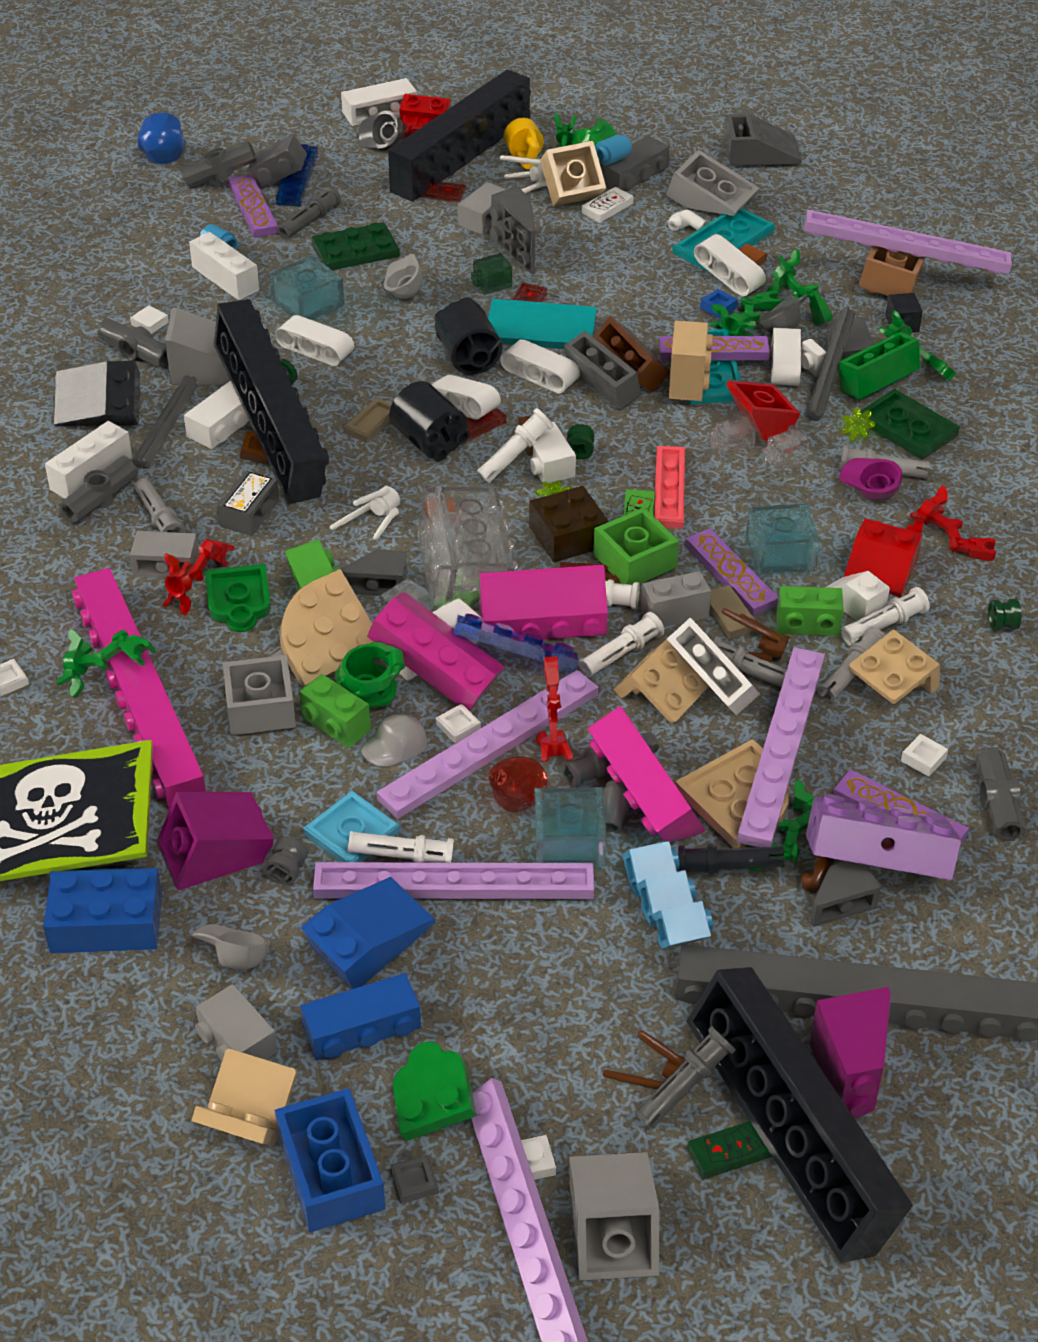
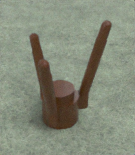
[722,608,789,662]
[603,1030,690,1092]

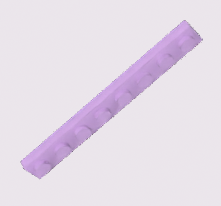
[804,209,1012,274]
[737,647,825,847]
[376,670,598,819]
[313,862,594,899]
[471,1078,588,1342]

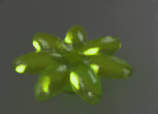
[840,408,876,442]
[535,480,572,497]

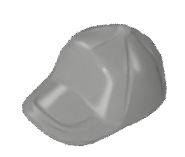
[384,254,423,299]
[360,714,427,768]
[192,924,270,972]

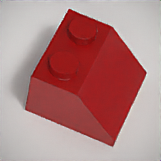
[726,380,800,443]
[844,518,923,597]

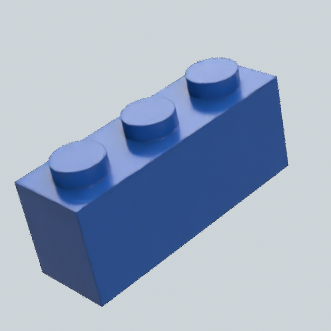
[300,973,421,1061]

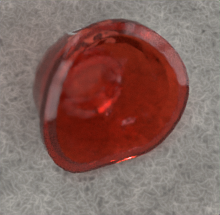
[488,756,548,813]

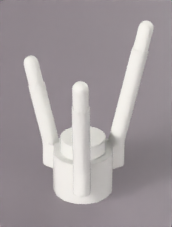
[500,155,547,193]
[330,486,400,540]

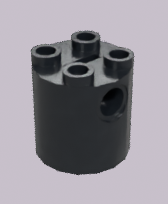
[434,297,503,375]
[389,381,470,462]

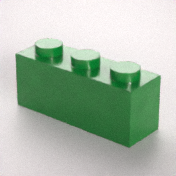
[839,331,920,399]

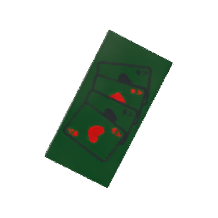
[687,1121,772,1180]

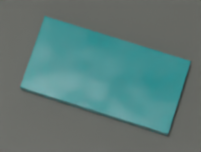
[672,208,775,273]
[488,299,597,349]
[689,329,741,404]

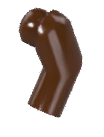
[802,856,834,893]

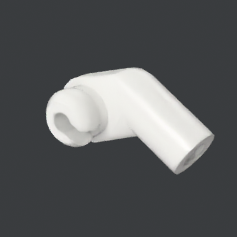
[668,210,707,231]

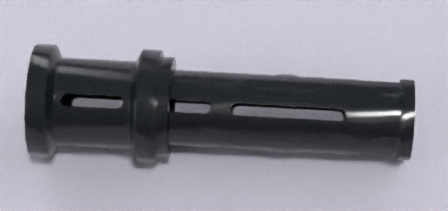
[678,844,784,875]

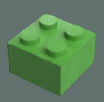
[593,507,679,585]

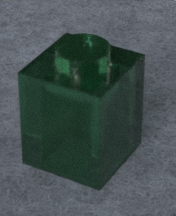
[471,253,512,295]

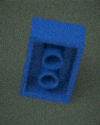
[43,868,162,953]
[275,1088,385,1233]

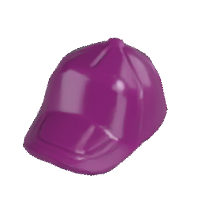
[839,458,902,500]

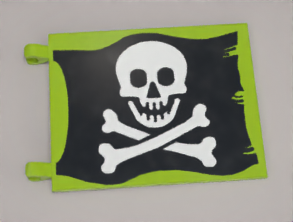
[0,740,153,881]

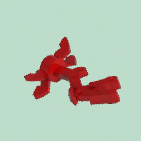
[906,486,996,561]
[163,539,235,616]
[535,656,573,762]

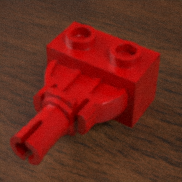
[399,94,451,138]

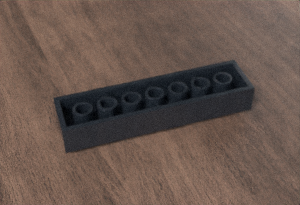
[388,69,531,202]
[214,299,329,504]
[686,967,913,1263]

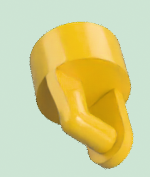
[503,118,544,170]

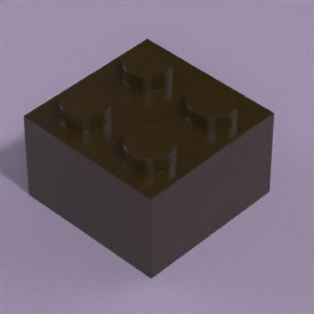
[529,485,609,563]

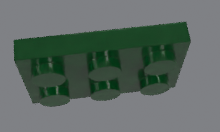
[312,222,400,272]
[857,389,960,460]

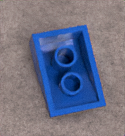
[301,877,436,989]

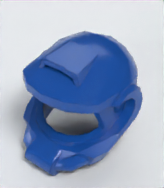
[138,112,186,164]

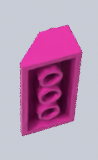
[479,565,608,643]
[367,591,505,711]
[587,706,706,842]

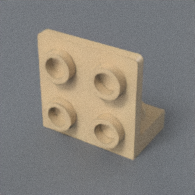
[849,629,940,704]
[613,639,709,723]
[191,1049,298,1145]

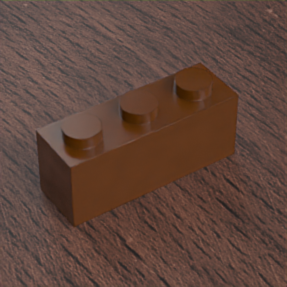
[593,316,670,392]

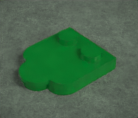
[205,564,271,632]
[393,1042,476,1141]

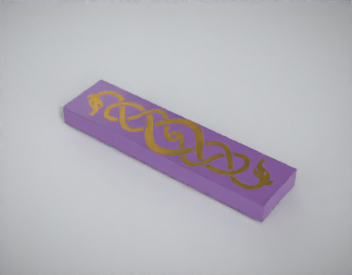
[228,174,278,238]
[659,336,770,361]
[685,528,778,616]
[833,769,969,845]

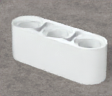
[694,234,766,296]
[275,315,355,366]
[771,328,801,386]
[500,340,581,394]
[431,375,501,419]

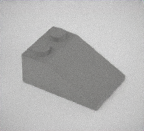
[666,150,760,216]

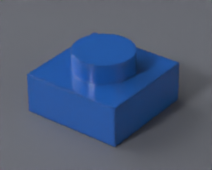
[700,289,738,319]

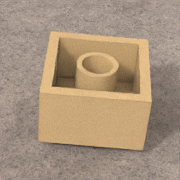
[540,141,606,207]
[669,321,713,401]

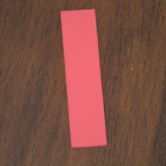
[654,446,685,529]

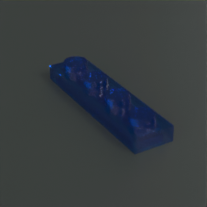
[276,144,318,207]
[453,613,578,672]

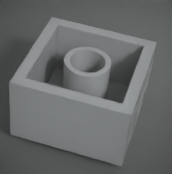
[222,655,296,735]

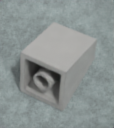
[165,308,230,385]
[569,1152,659,1281]

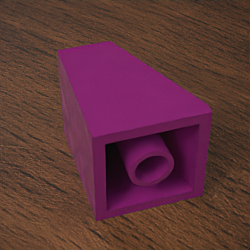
[156,792,274,890]
[809,987,891,1117]

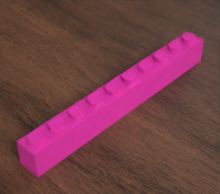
[71,567,206,810]

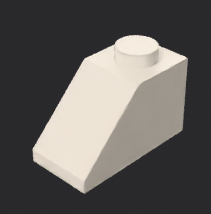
[530,422,576,485]
[825,571,890,621]

